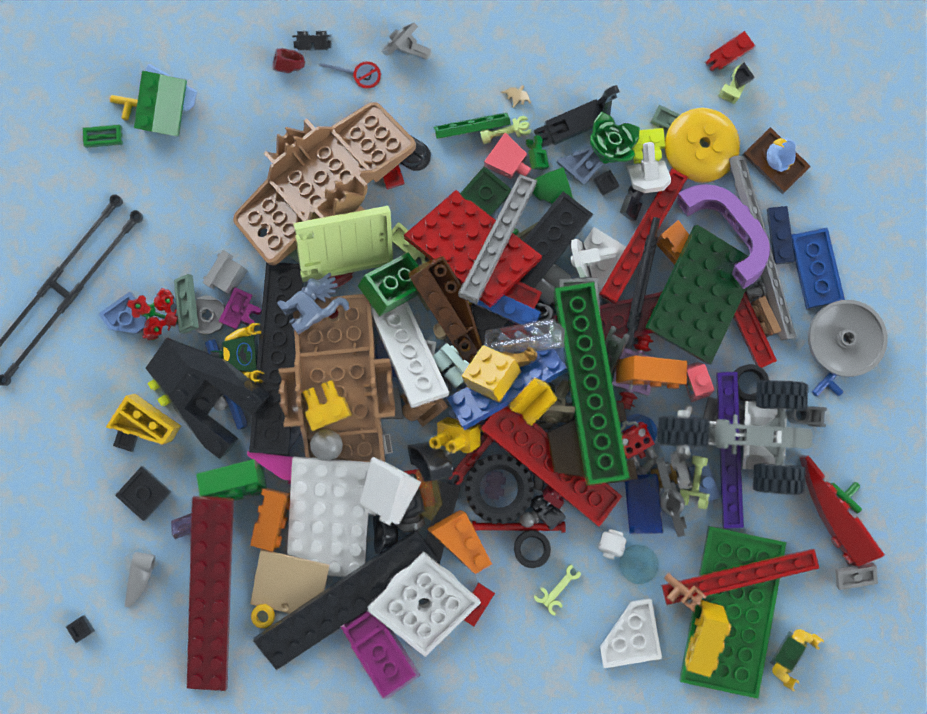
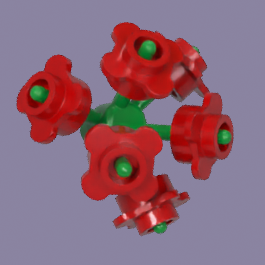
[127,287,178,341]

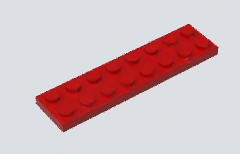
[479,405,622,527]

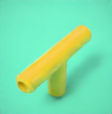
[110,95,138,121]

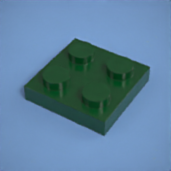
[460,166,512,216]

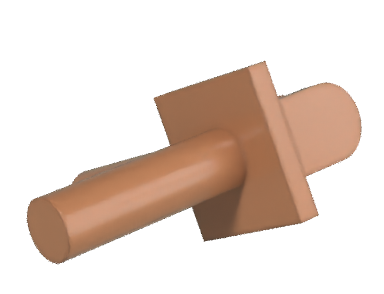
[664,573,706,612]

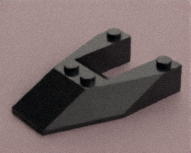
[146,338,270,459]

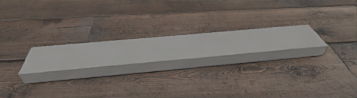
[459,174,537,304]

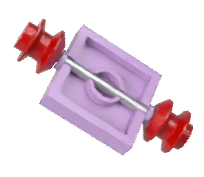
[612,335,654,410]

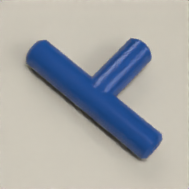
[812,373,843,396]

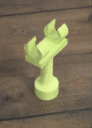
[480,116,531,144]
[680,455,710,509]

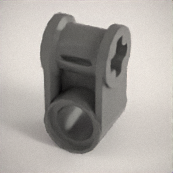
[787,406,827,427]

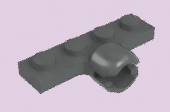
[656,457,687,537]

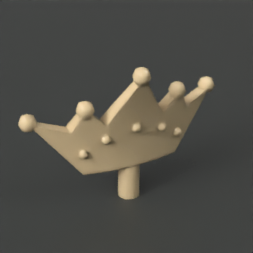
[501,85,531,108]

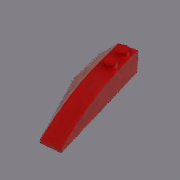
[799,455,885,567]

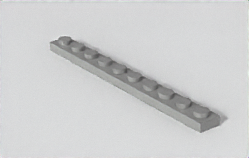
[729,156,796,341]

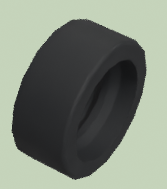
[734,364,769,401]
[513,530,551,568]

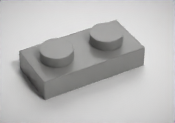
[835,563,878,590]

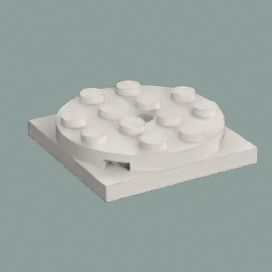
[368,552,481,657]

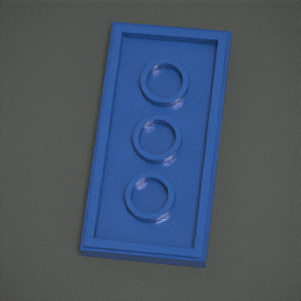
[791,228,845,309]

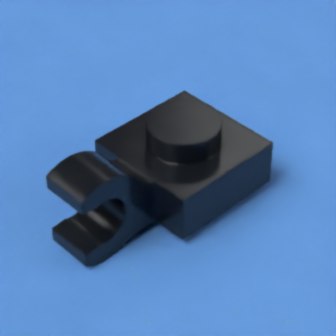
[620,185,644,221]

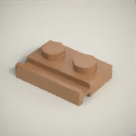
[751,296,782,337]

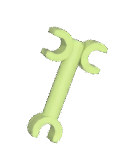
[534,564,581,616]

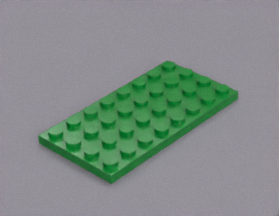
[679,526,787,699]

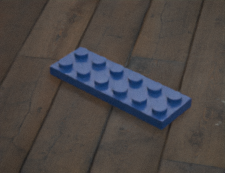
[447,340,568,430]

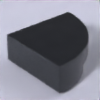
[734,62,755,89]

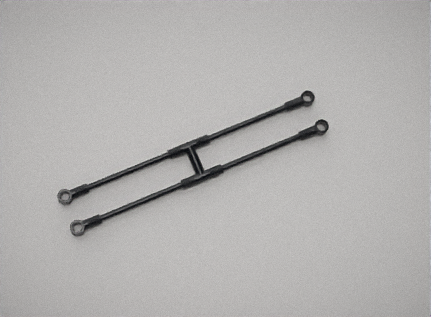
[0,194,143,386]

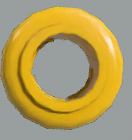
[251,604,275,629]

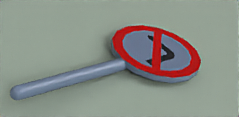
[319,61,381,89]

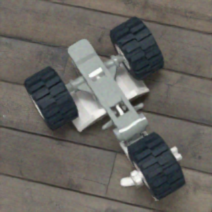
[657,380,812,495]

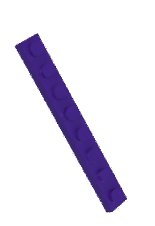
[716,372,744,528]

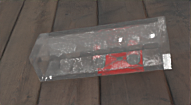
[484,319,565,354]

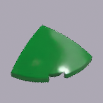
[533,167,573,206]

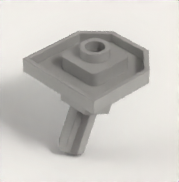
[382,23,431,59]

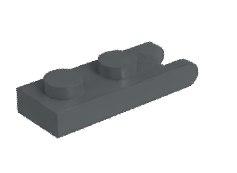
[605,326,630,377]

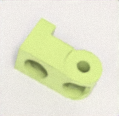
[718,65,749,104]

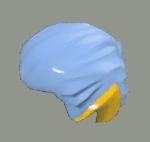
[767,138,796,172]

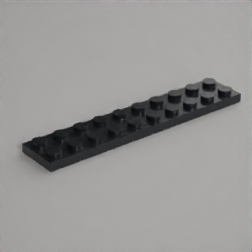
[443,191,593,347]
[249,262,304,455]
[253,529,439,670]

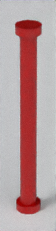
[472,521,566,533]

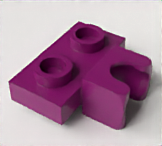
[218,287,262,330]

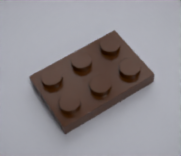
[742,127,811,194]

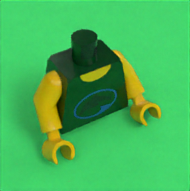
[210,323,264,383]
[770,629,824,691]

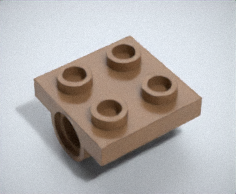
[400,392,448,427]

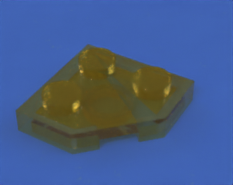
[416,469,443,521]

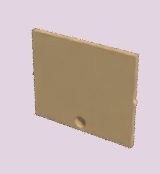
[250,549,330,613]

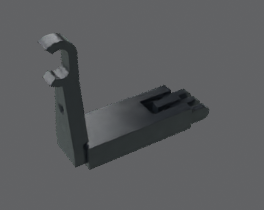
[534,85,620,148]

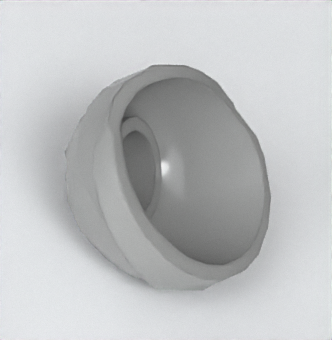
[310,429,343,460]

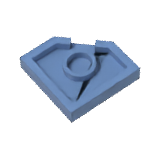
[99,292,146,334]

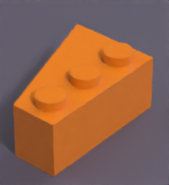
[657,220,689,265]
[616,355,687,389]
[250,488,291,552]
[427,510,492,574]

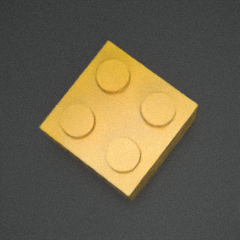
[461,345,521,403]

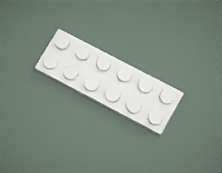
[371,302,449,408]

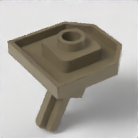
[538,380,575,423]

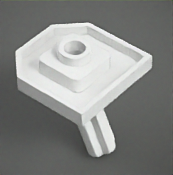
[627,142,671,193]
[571,239,616,278]

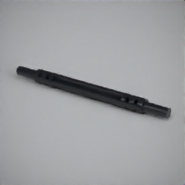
[625,217,660,349]

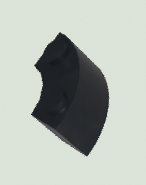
[407,442,453,482]

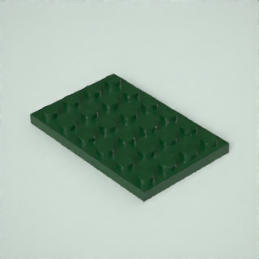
[645,225,749,364]

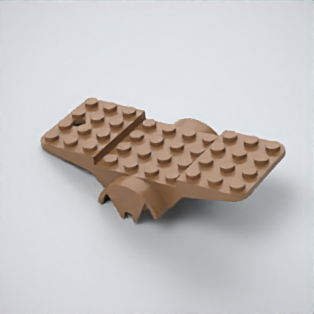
[233,102,416,265]
[279,294,395,462]

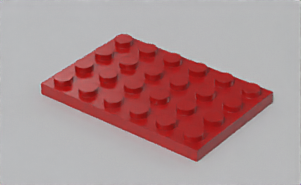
[404,190,542,308]

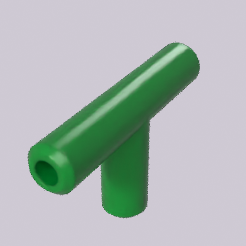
[831,482,862,513]

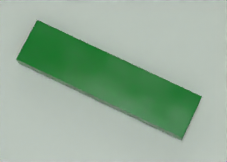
[434,112,511,139]

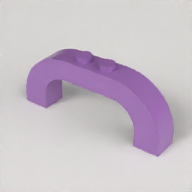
[677,184,770,289]

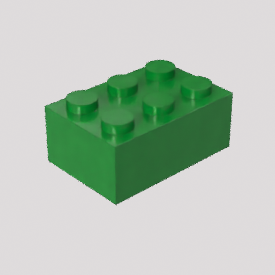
[358,252,419,316]
[196,459,267,501]

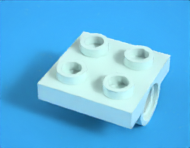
[433,343,469,389]

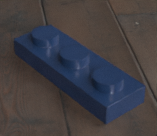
[767,206,795,265]

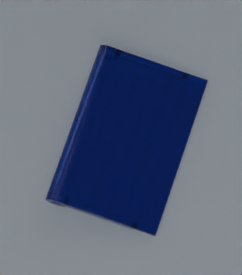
[625,474,663,534]

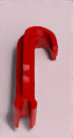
[448,417,494,485]

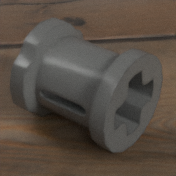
[745,281,767,302]

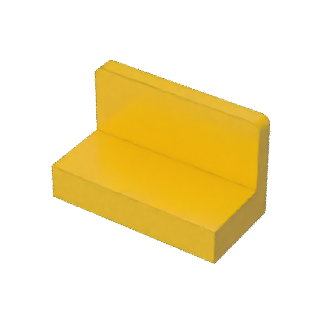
[509,378,557,425]

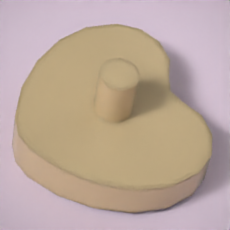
[433,323,447,340]

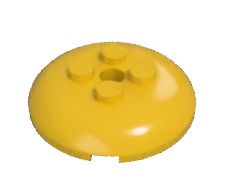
[665,108,740,183]

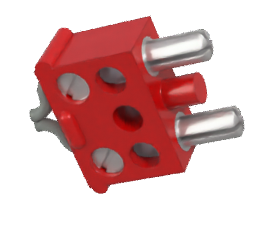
[620,420,657,468]

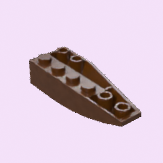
[408,256,482,364]

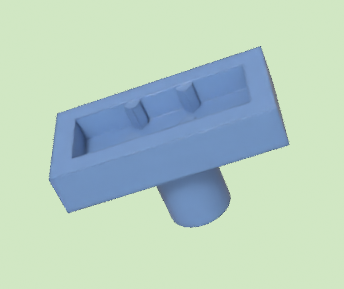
[688,463,721,502]

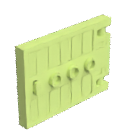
[294,206,393,282]

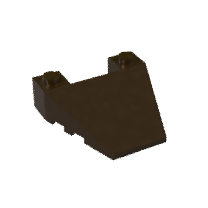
[547,402,638,484]

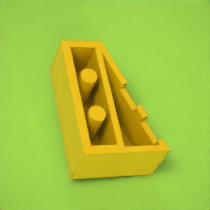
[106,394,182,445]
[685,600,731,677]

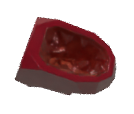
[272,48,305,73]

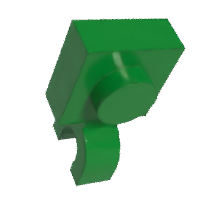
[525,135,549,170]

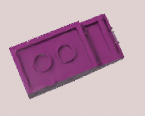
[341,610,421,699]

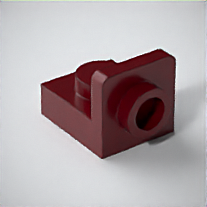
[542,485,564,509]

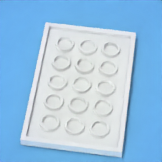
[287,457,370,577]

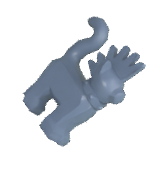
[278,273,349,335]

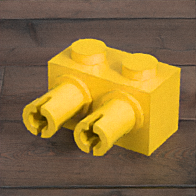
[302,380,352,431]
[429,417,481,453]

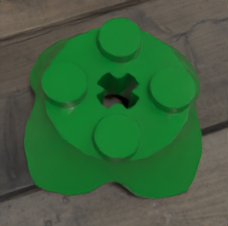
[590,112,640,164]

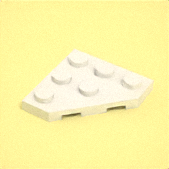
[583,227,626,303]
[600,598,662,668]

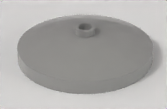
[808,300,888,377]

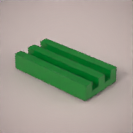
[82,125,123,148]

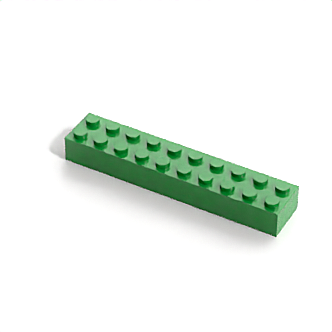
[553,282,629,486]

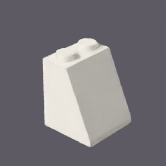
[360,457,421,525]

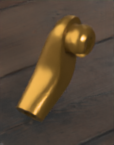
[502,347,537,367]

